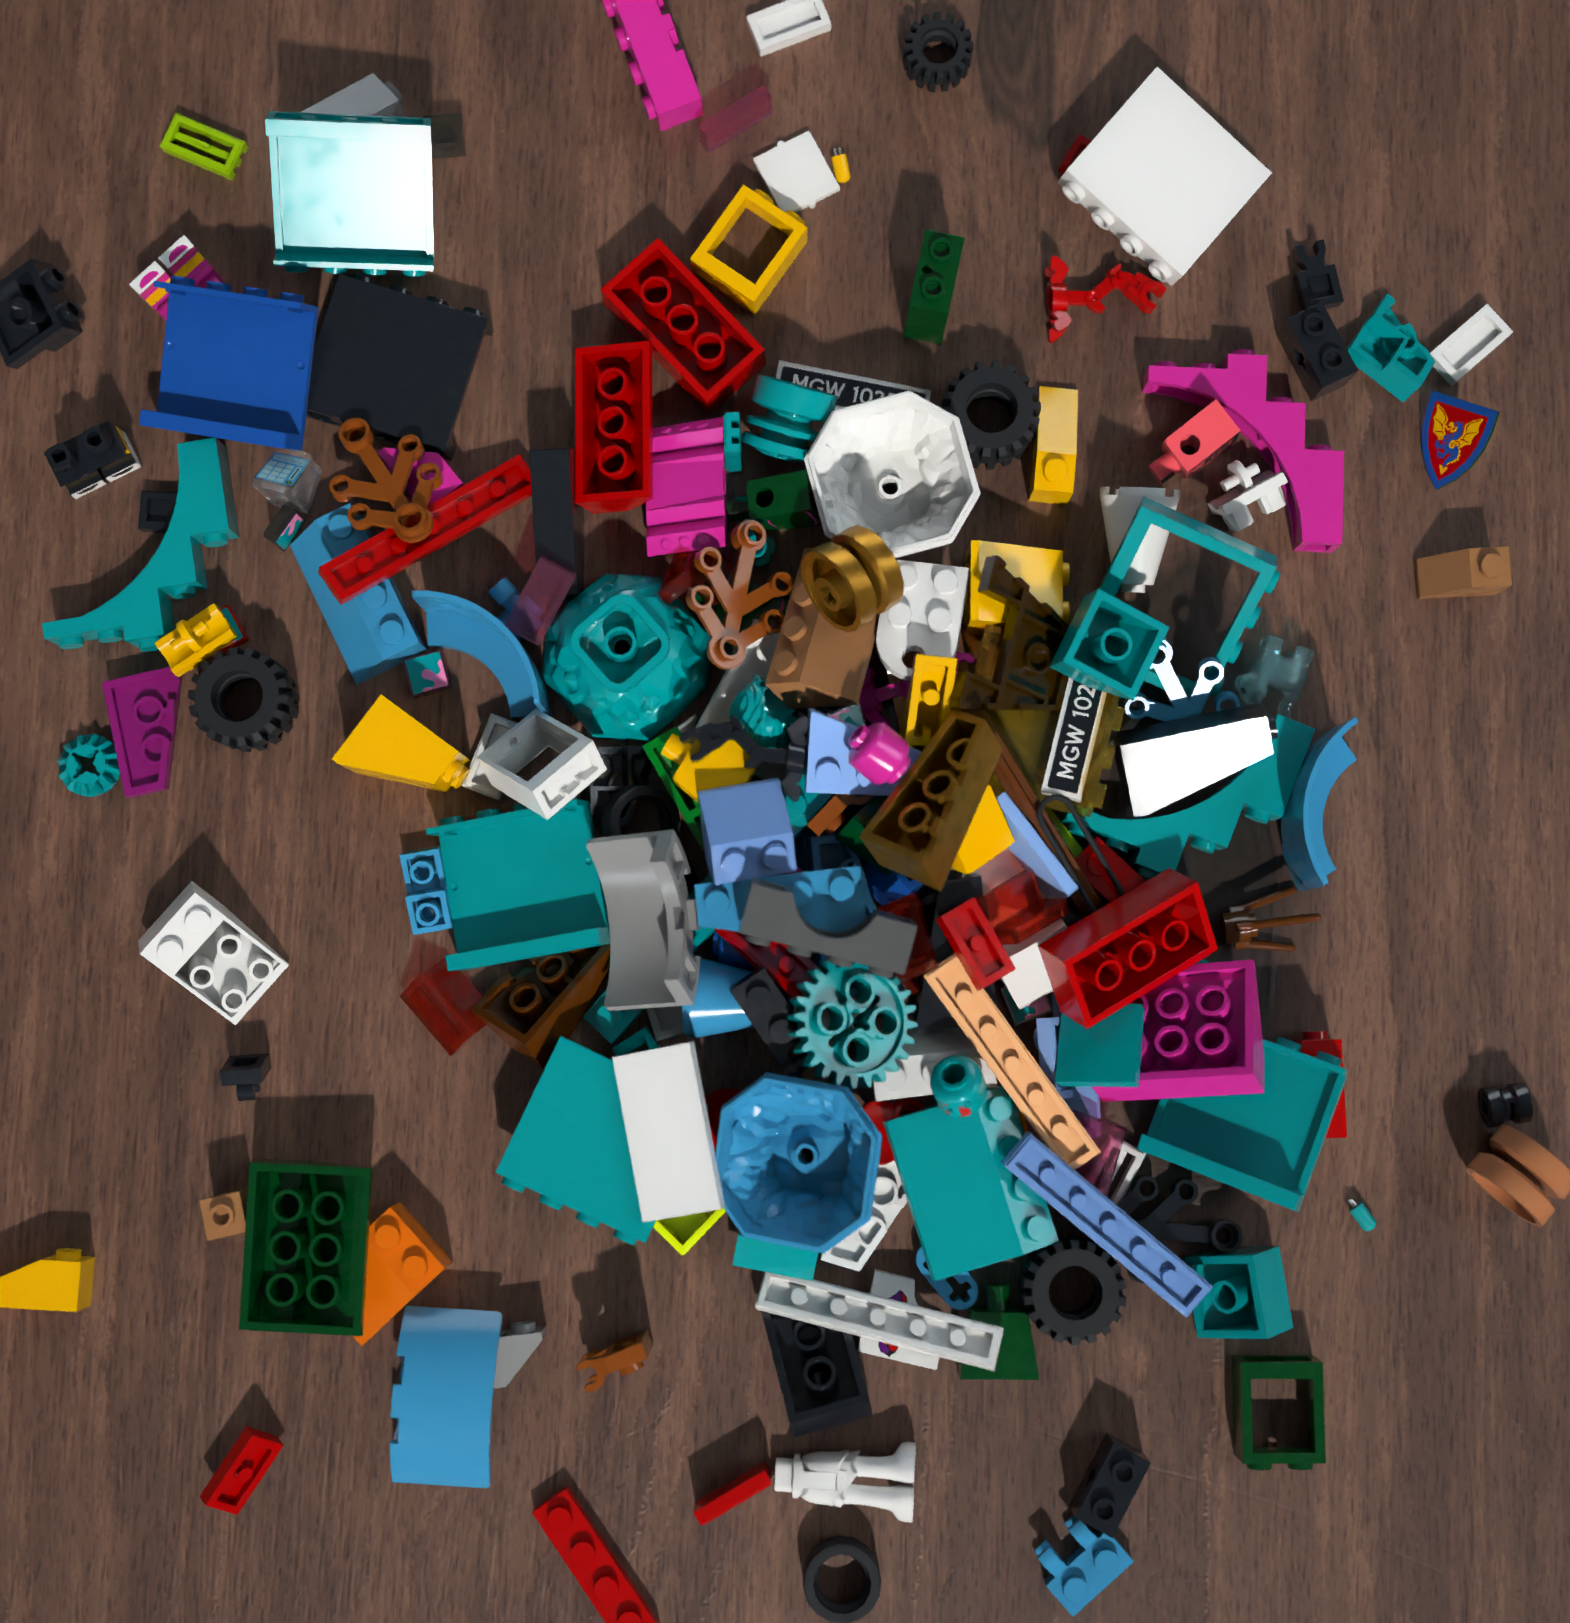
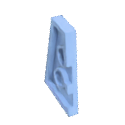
[804,708,922,796]

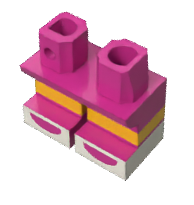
[129,235,225,321]

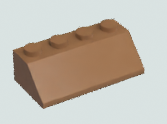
[765,547,880,709]

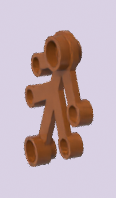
[329,418,443,543]
[686,520,794,670]

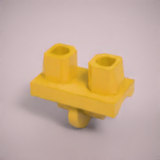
[155,603,238,677]

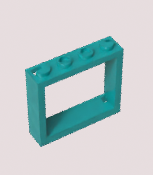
[1098,497,1281,700]

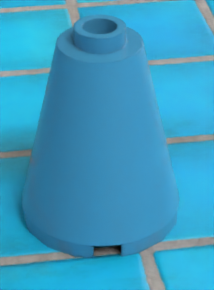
[682,957,795,1038]

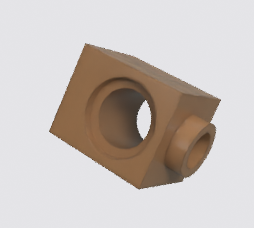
[199,1188,248,1241]

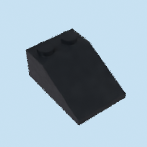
[761,1311,873,1438]

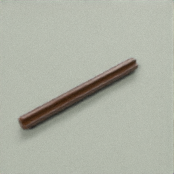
[961,710,1100,913]

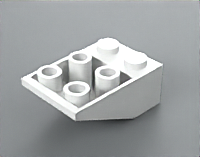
[138,881,289,1025]

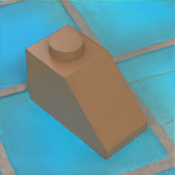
[1414,546,1512,599]

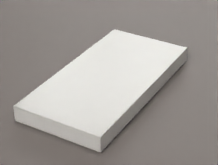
[612,1041,725,1222]

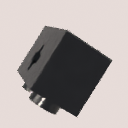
[1276,302,1358,401]
[1069,1432,1151,1538]

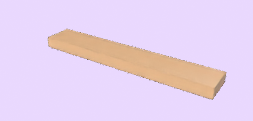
[923,952,1101,1170]

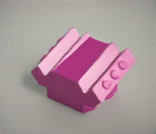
[646,417,727,557]

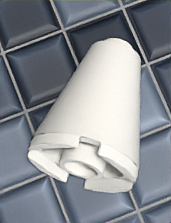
[1100,487,1180,593]

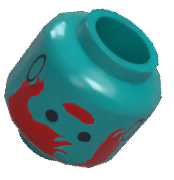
[930,1055,987,1117]

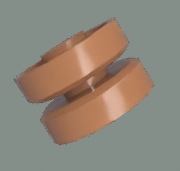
[1466,1124,1570,1228]

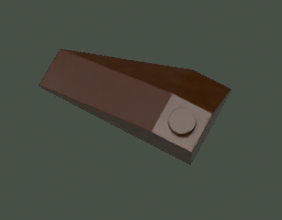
[471,913,610,1069]

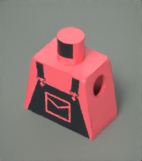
[1148,399,1241,485]

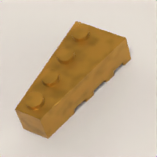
[859,709,1003,891]

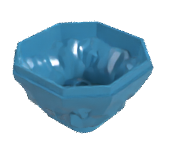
[715,1072,882,1254]

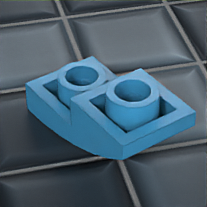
[399,846,453,935]

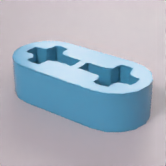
[915,1244,978,1310]

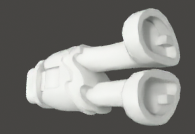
[774,1442,916,1523]

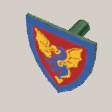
[1422,390,1500,490]

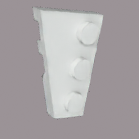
[820,1160,907,1272]

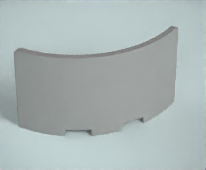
[586,829,700,1011]

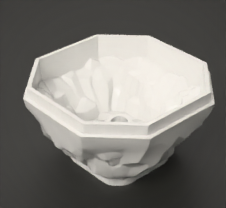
[804,390,981,559]

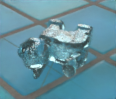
[1234,634,1315,718]

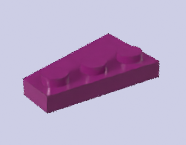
[102,666,182,799]

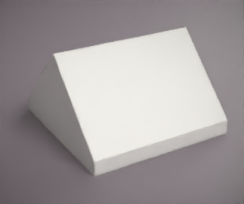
[997,902,1068,1010]

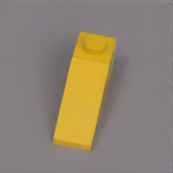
[1028,386,1078,505]
[900,653,957,751]
[0,1248,95,1312]

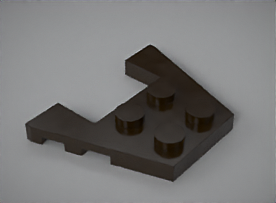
[949,555,1069,711]

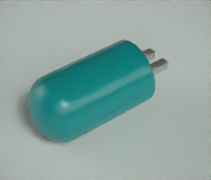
[1348,1199,1377,1231]

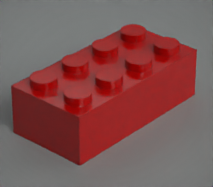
[600,238,766,415]
[1037,868,1218,1029]

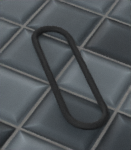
[1037,794,1125,913]

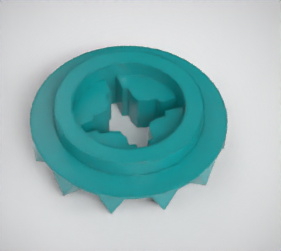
[56,734,120,797]

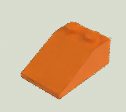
[353,1202,453,1346]

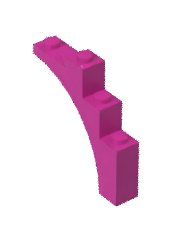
[1142,349,1344,553]

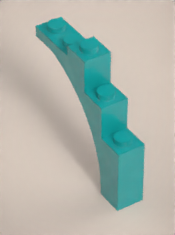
[42,438,240,651]
[1061,714,1315,880]

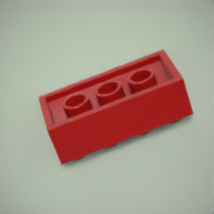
[575,340,653,514]

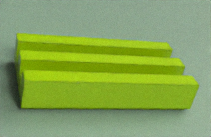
[160,113,248,181]

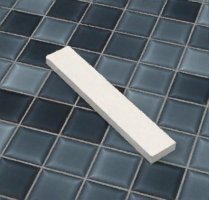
[755,1272,1004,1371]

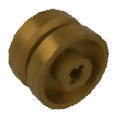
[801,525,904,632]

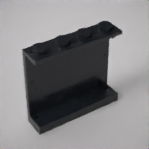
[306,274,494,460]

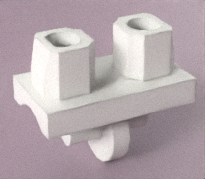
[1207,460,1288,531]

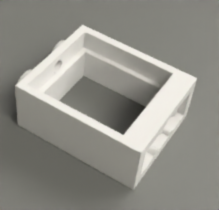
[477,709,607,820]

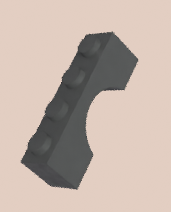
[739,878,918,978]

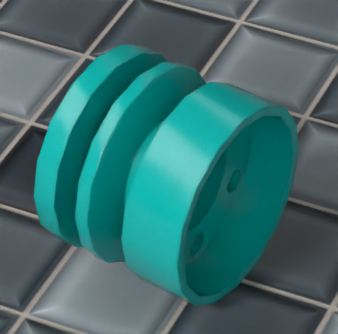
[741,374,838,463]

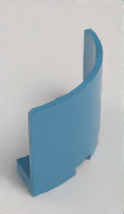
[412,590,552,719]
[1281,716,1359,891]
[390,1305,503,1488]

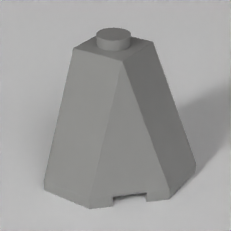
[301,73,406,117]

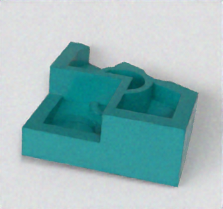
[1347,293,1435,402]

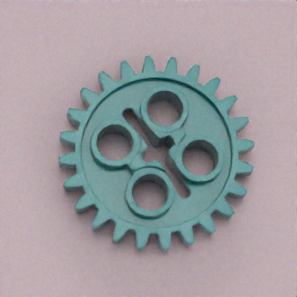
[787,960,918,1089]

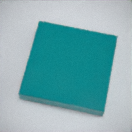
[1055,1004,1145,1087]

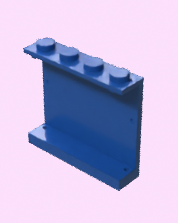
[139,275,319,451]

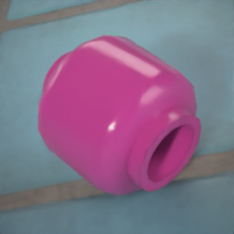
[848,722,911,785]

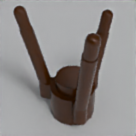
[1220,886,1321,952]

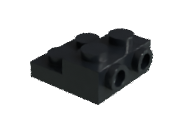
[0,258,83,369]

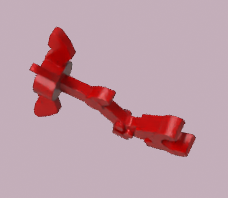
[1044,255,1167,343]

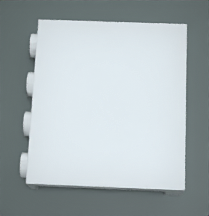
[1058,67,1272,286]

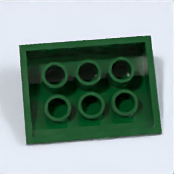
[239,1159,373,1336]

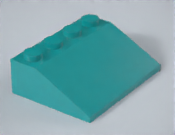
[883,1084,1059,1281]

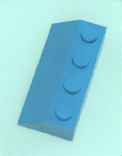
[290,502,428,685]

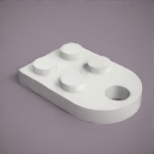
[876,559,969,681]

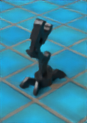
[679,714,809,802]

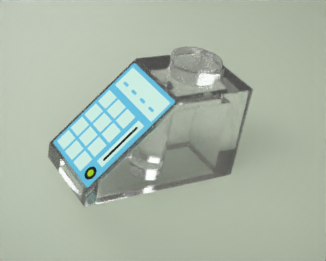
[252,450,322,514]

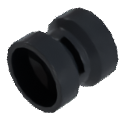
[1477,1082,1533,1128]

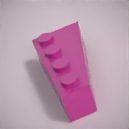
[601,0,703,131]

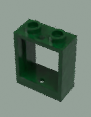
[904,229,965,345]
[1232,1355,1326,1470]

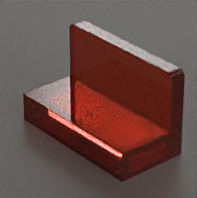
[658,548,733,607]
[976,870,1070,945]
[877,893,939,995]
[399,957,487,1056]

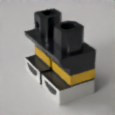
[44,421,142,499]

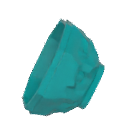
[542,573,710,741]

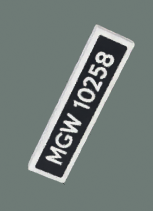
[776,360,932,410]
[1041,678,1107,803]

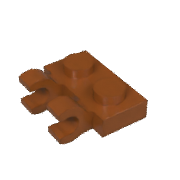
[807,794,872,836]
[576,1329,653,1392]

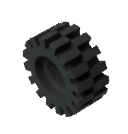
[903,12,974,92]

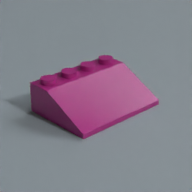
[1092,959,1264,1102]

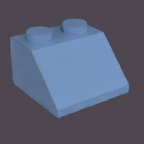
[697,778,797,885]

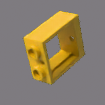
[690,184,807,315]

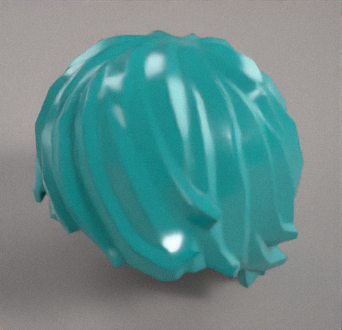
[729,675,797,749]

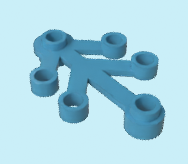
[1124,637,1240,722]

